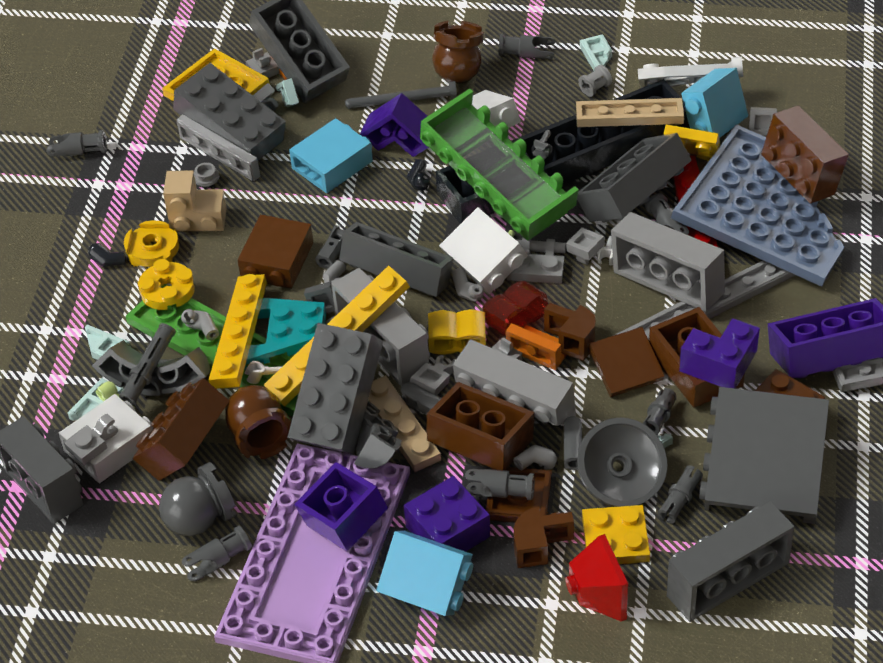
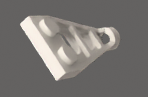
[638,56,743,88]

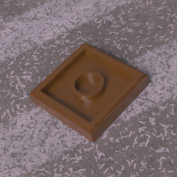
[588,327,665,397]
[486,467,552,523]

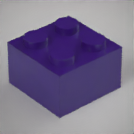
[294,462,388,552]
[404,476,491,552]

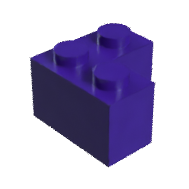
[360,93,429,157]
[679,318,760,389]

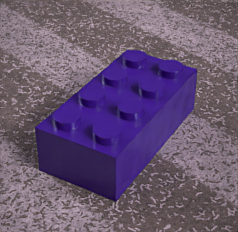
[768,298,883,378]

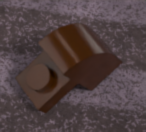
[544,303,596,361]
[514,506,574,568]

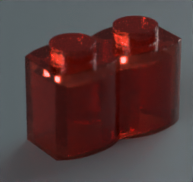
[482,281,548,336]

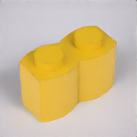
[428,309,486,354]

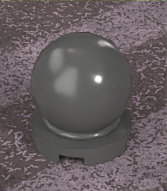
[159,462,237,536]

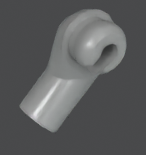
[323,260,346,283]
[451,268,484,302]
[181,309,219,340]
[513,445,557,471]

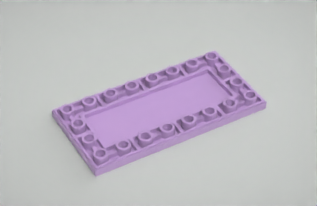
[214,443,410,663]

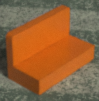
[506,323,567,371]

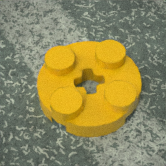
[124,220,179,267]
[138,259,194,310]

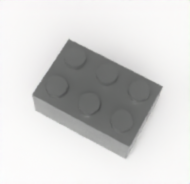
[0,416,83,524]

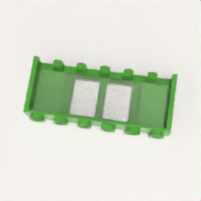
[420,88,579,241]

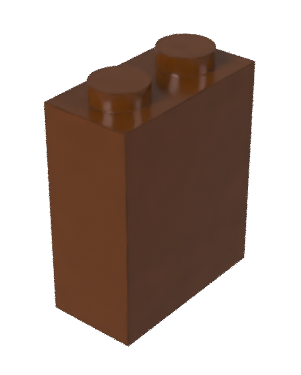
[238,214,313,289]

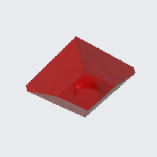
[565,534,628,621]

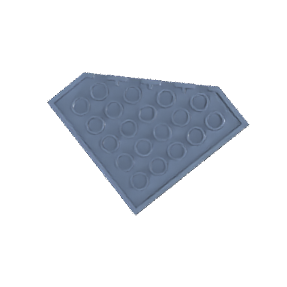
[671,124,844,286]

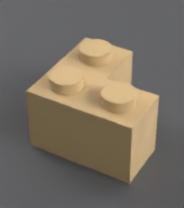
[163,170,227,232]

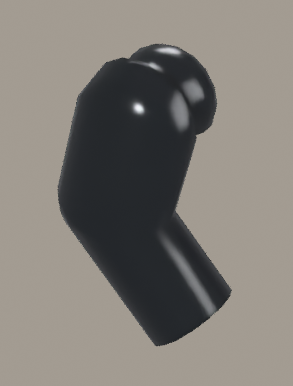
[406,159,430,191]
[88,243,126,267]

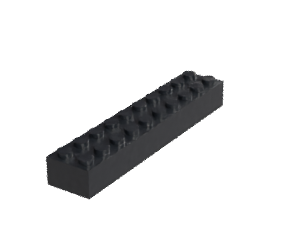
[435,79,690,224]

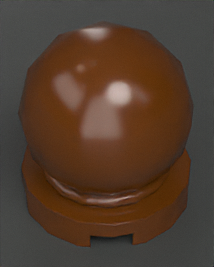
[432,21,484,83]
[224,385,292,459]

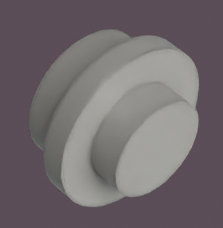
[194,163,219,187]

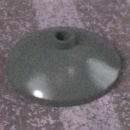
[577,418,667,507]

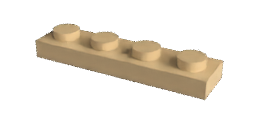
[576,98,684,127]
[368,375,441,472]

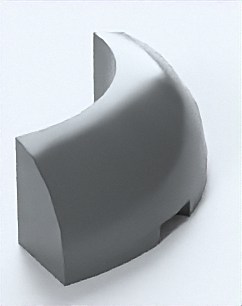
[92,340,210,396]
[354,401,402,468]

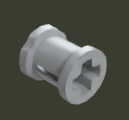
[578,65,612,97]

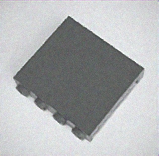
[699,387,829,524]

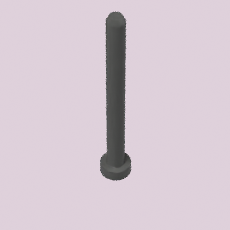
[345,81,457,109]

